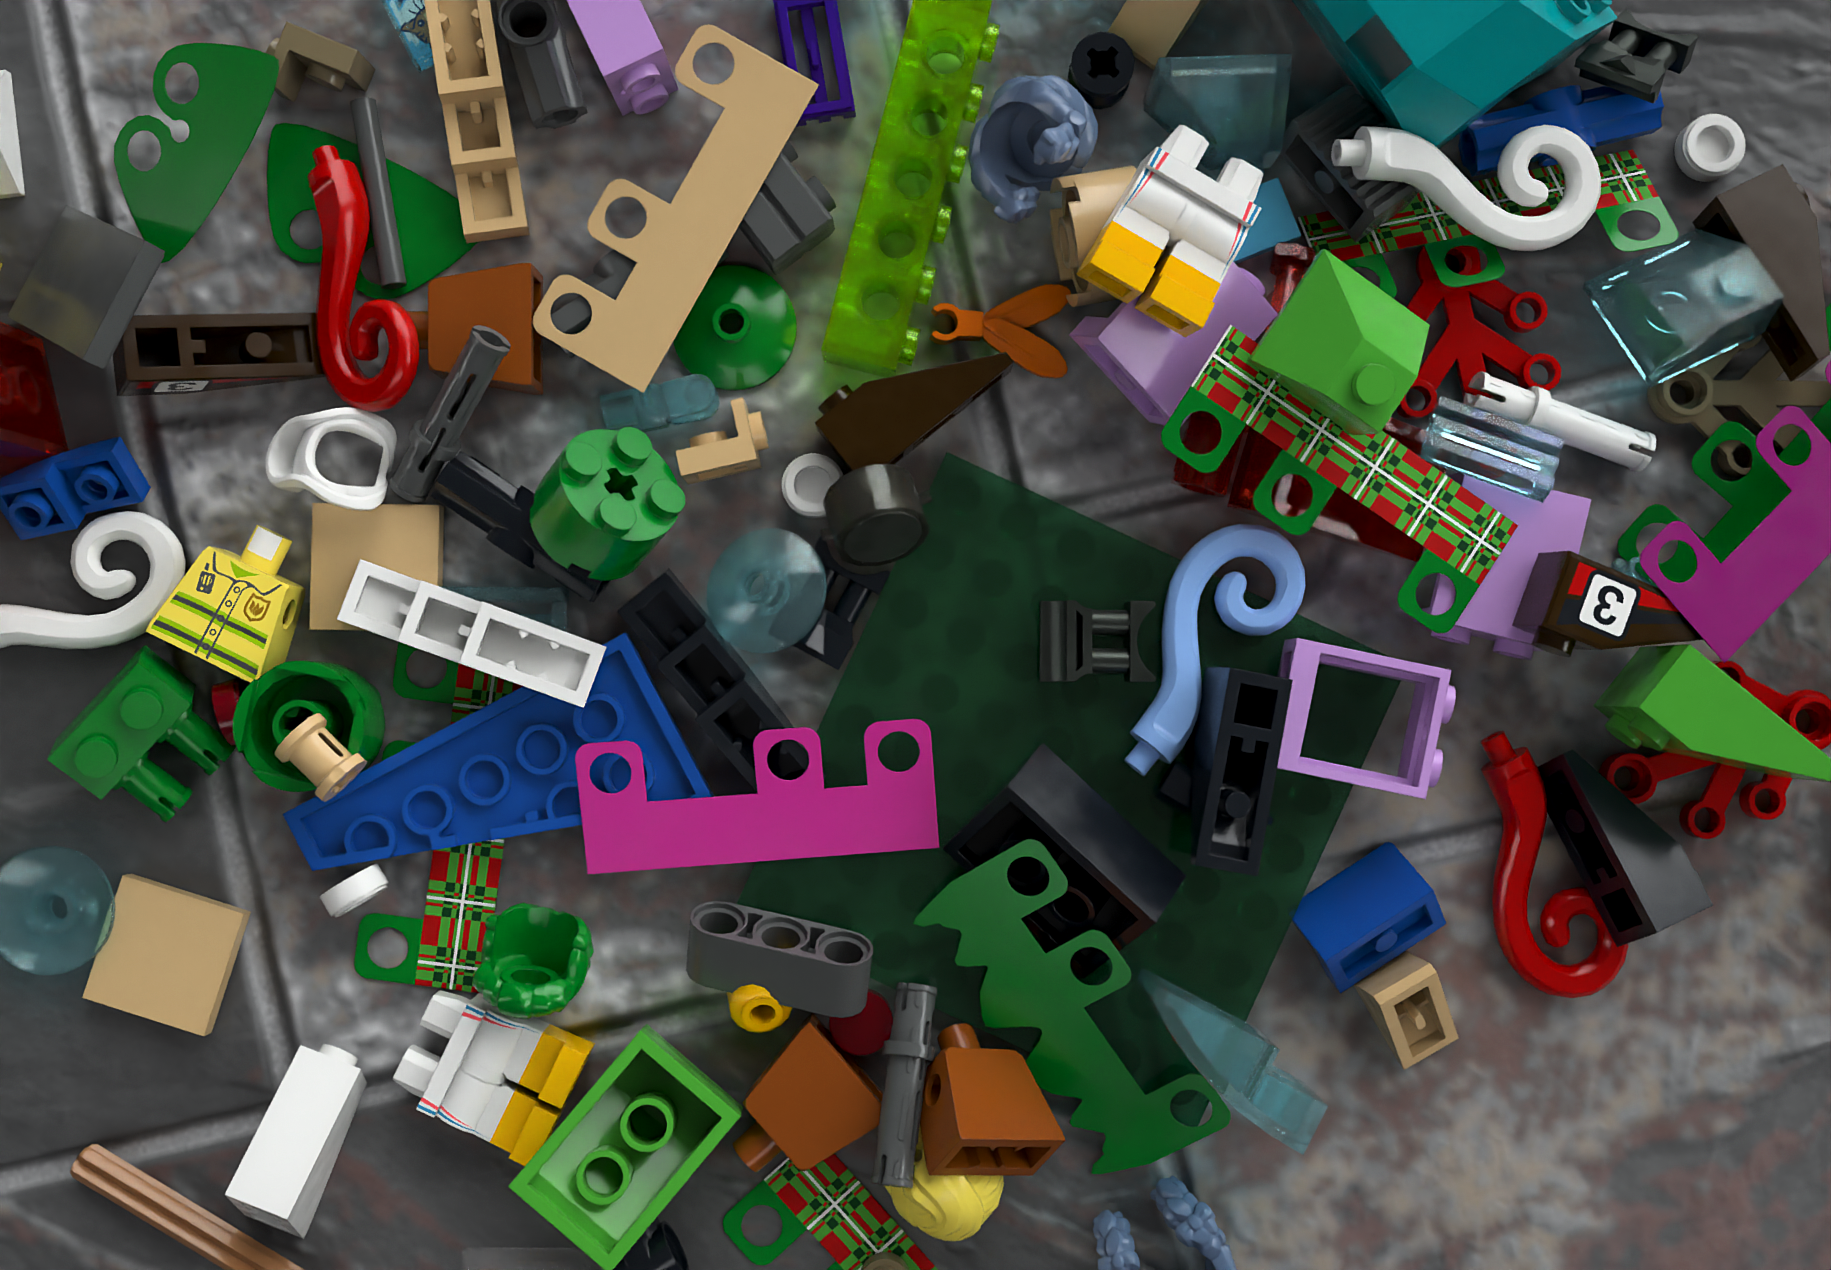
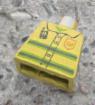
[146,525,305,683]

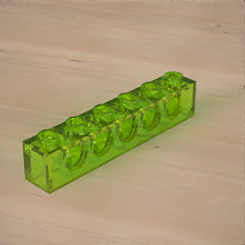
[821,0,1000,378]

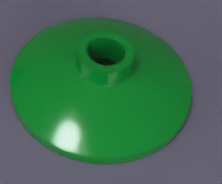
[673,265,797,391]

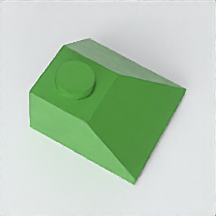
[1247,249,1430,435]

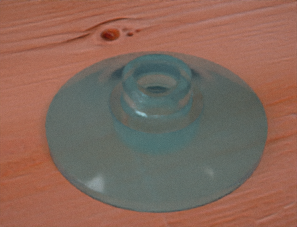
[707,528,827,654]
[0,846,115,975]

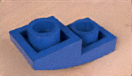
[0,436,151,540]

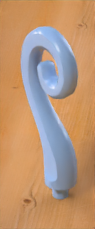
[1124,524,1306,776]

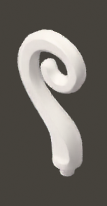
[1331,125,1601,251]
[0,511,186,649]

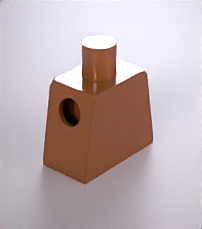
[407,263,543,395]
[732,1012,883,1173]
[920,1023,1065,1176]

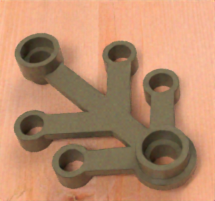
[1647,311,1831,477]

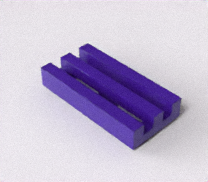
[773,0,856,127]

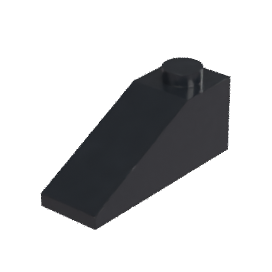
[1191,667,1293,877]
[1538,749,1713,947]

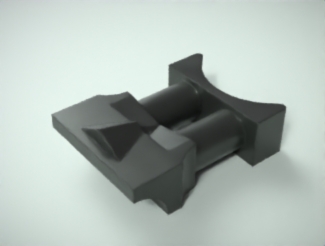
[1574,9,1699,103]
[1039,600,1156,682]

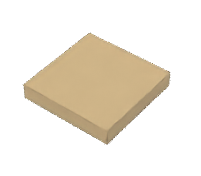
[309,503,444,631]
[82,874,251,1036]

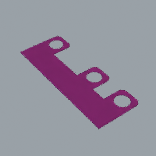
[1640,360,1831,663]

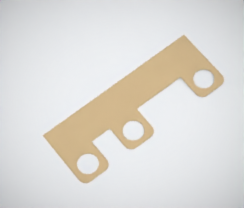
[533,24,819,393]

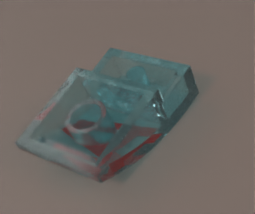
[1137,968,1328,1155]

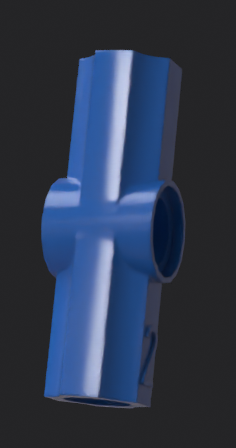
[1458,85,1664,177]

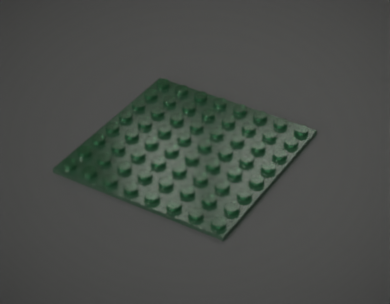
[737,452,1401,1127]

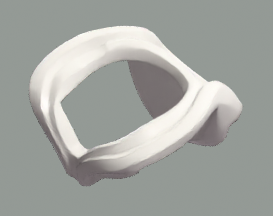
[266,407,397,511]

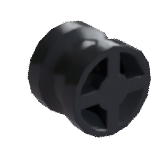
[1067,31,1135,110]

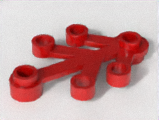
[1396,246,1561,475]
[1599,661,1831,839]

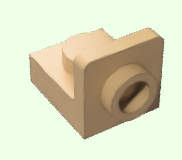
[675,397,769,485]

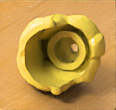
[884,1127,1004,1241]

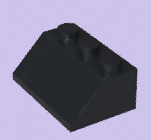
[942,743,1186,980]

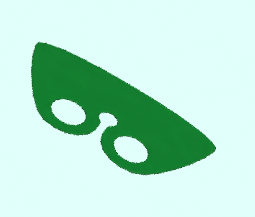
[114,43,279,263]
[267,123,478,300]

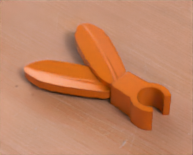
[929,284,1071,379]

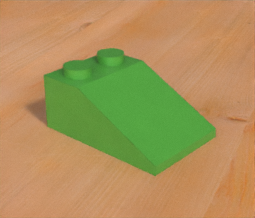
[1593,644,1831,782]
[508,1024,743,1270]

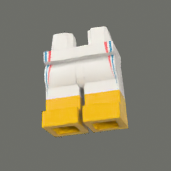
[1076,125,1263,337]
[393,990,595,1166]

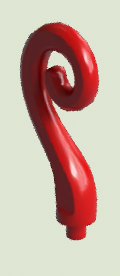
[307,145,419,412]
[1480,731,1628,998]

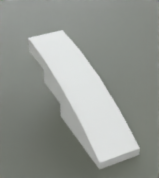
[337,559,606,708]

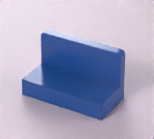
[1287,842,1447,993]

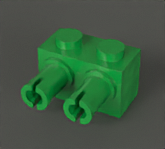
[47,645,236,822]

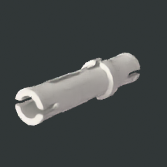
[1463,371,1656,472]

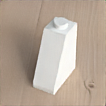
[225,1044,367,1239]

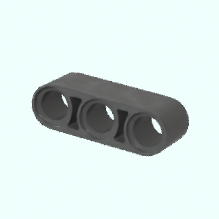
[686,901,873,1018]

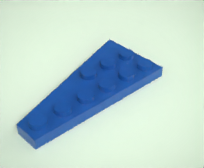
[283,633,715,871]

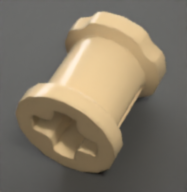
[274,713,367,802]

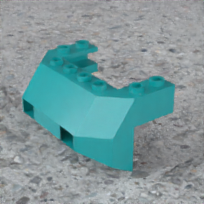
[1292,0,1618,150]

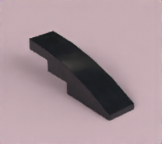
[617,568,827,792]

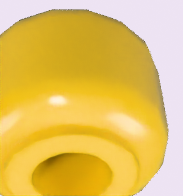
[727,984,792,1033]

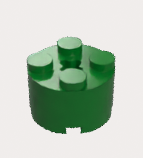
[530,427,686,581]
[233,661,385,792]

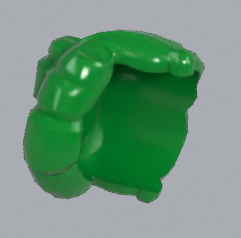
[473,903,594,1019]

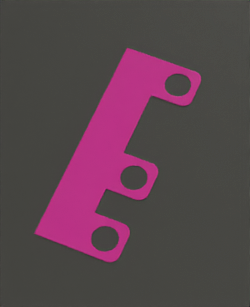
[575,719,939,874]

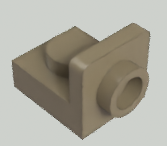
[266,21,375,102]

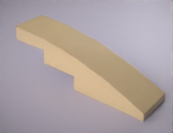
[424,0,530,243]

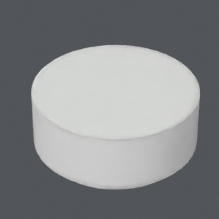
[1674,114,1746,182]
[782,453,845,518]
[320,864,389,917]

